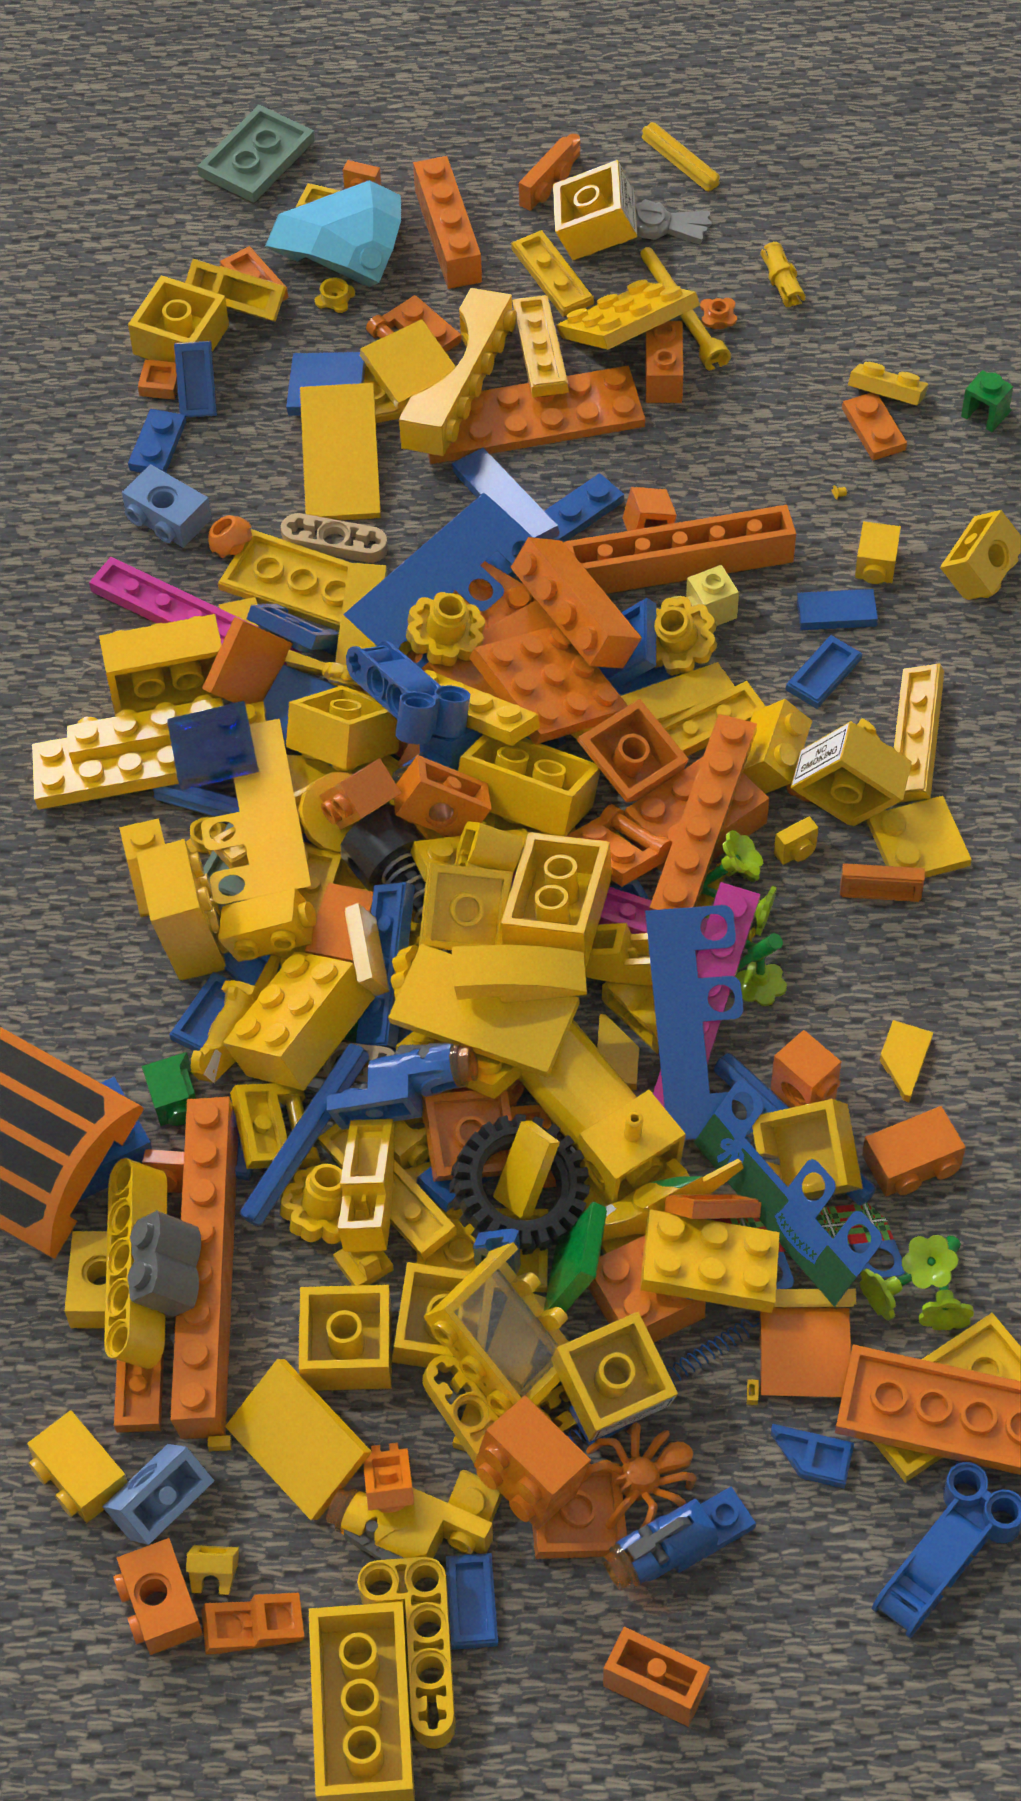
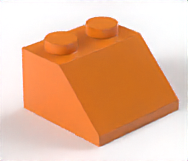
[577,699,689,802]

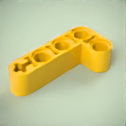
[357,1557,456,1749]

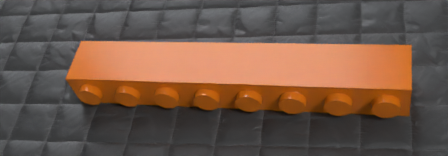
[170,1097,238,1439]

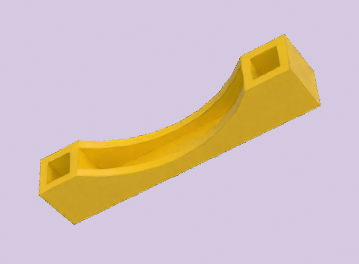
[399,288,517,456]

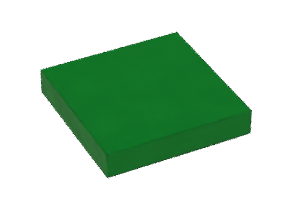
[544,1202,607,1312]

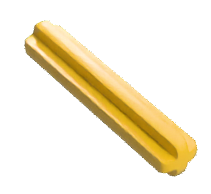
[642,122,720,192]

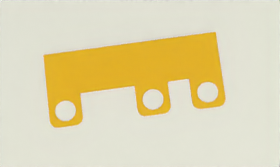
[187,718,312,904]

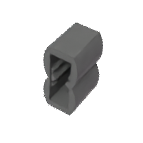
[128,1211,201,1317]

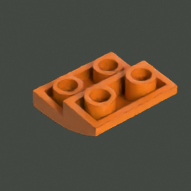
[759,1307,851,1398]

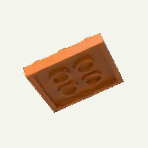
[469,625,628,745]

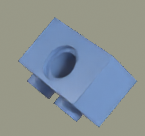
[122,464,211,548]
[102,1444,214,1545]

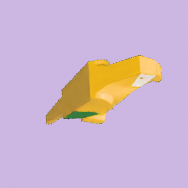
[191,955,281,1083]
[602,1158,743,1241]

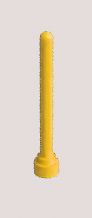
[640,247,731,371]

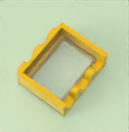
[423,1242,569,1416]

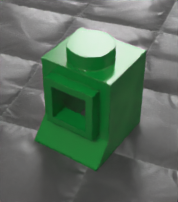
[961,370,1014,433]
[142,1052,196,1126]

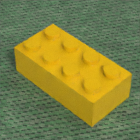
[309,1602,415,1801]

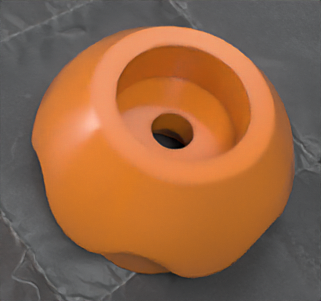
[208,515,252,558]

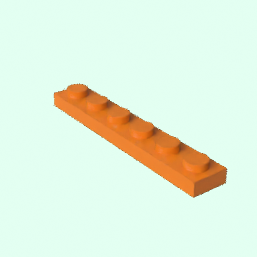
[649,714,757,910]

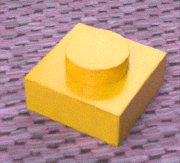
[774,816,819,865]
[448,1470,503,1522]

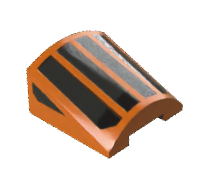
[0,1027,144,1259]

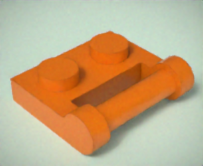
[366,295,461,352]
[566,804,673,887]

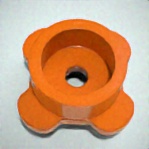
[700,298,737,329]

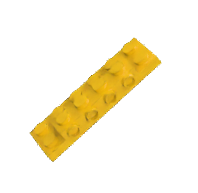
[32,695,267,810]

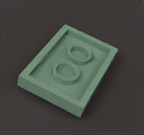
[197,105,315,203]

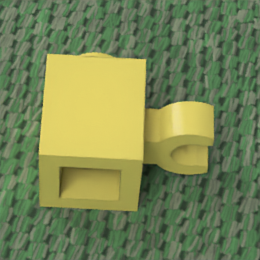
[671,565,739,626]

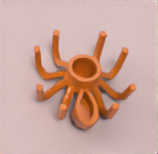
[581,1421,697,1530]

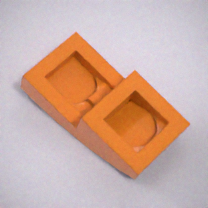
[201,1593,304,1655]

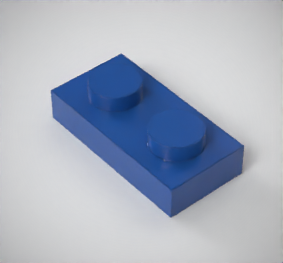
[128,409,186,473]

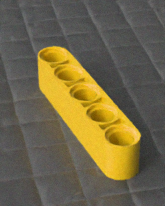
[104,1158,167,1369]

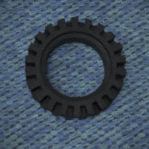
[450,1114,590,1255]

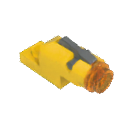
[326,1488,493,1560]

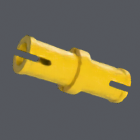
[760,242,806,307]

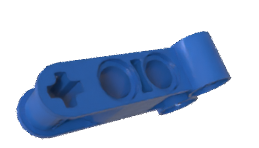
[346,641,470,745]
[871,1462,1021,1638]

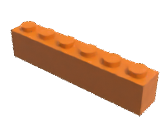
[564,505,796,594]

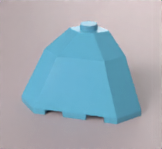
[265,180,401,287]

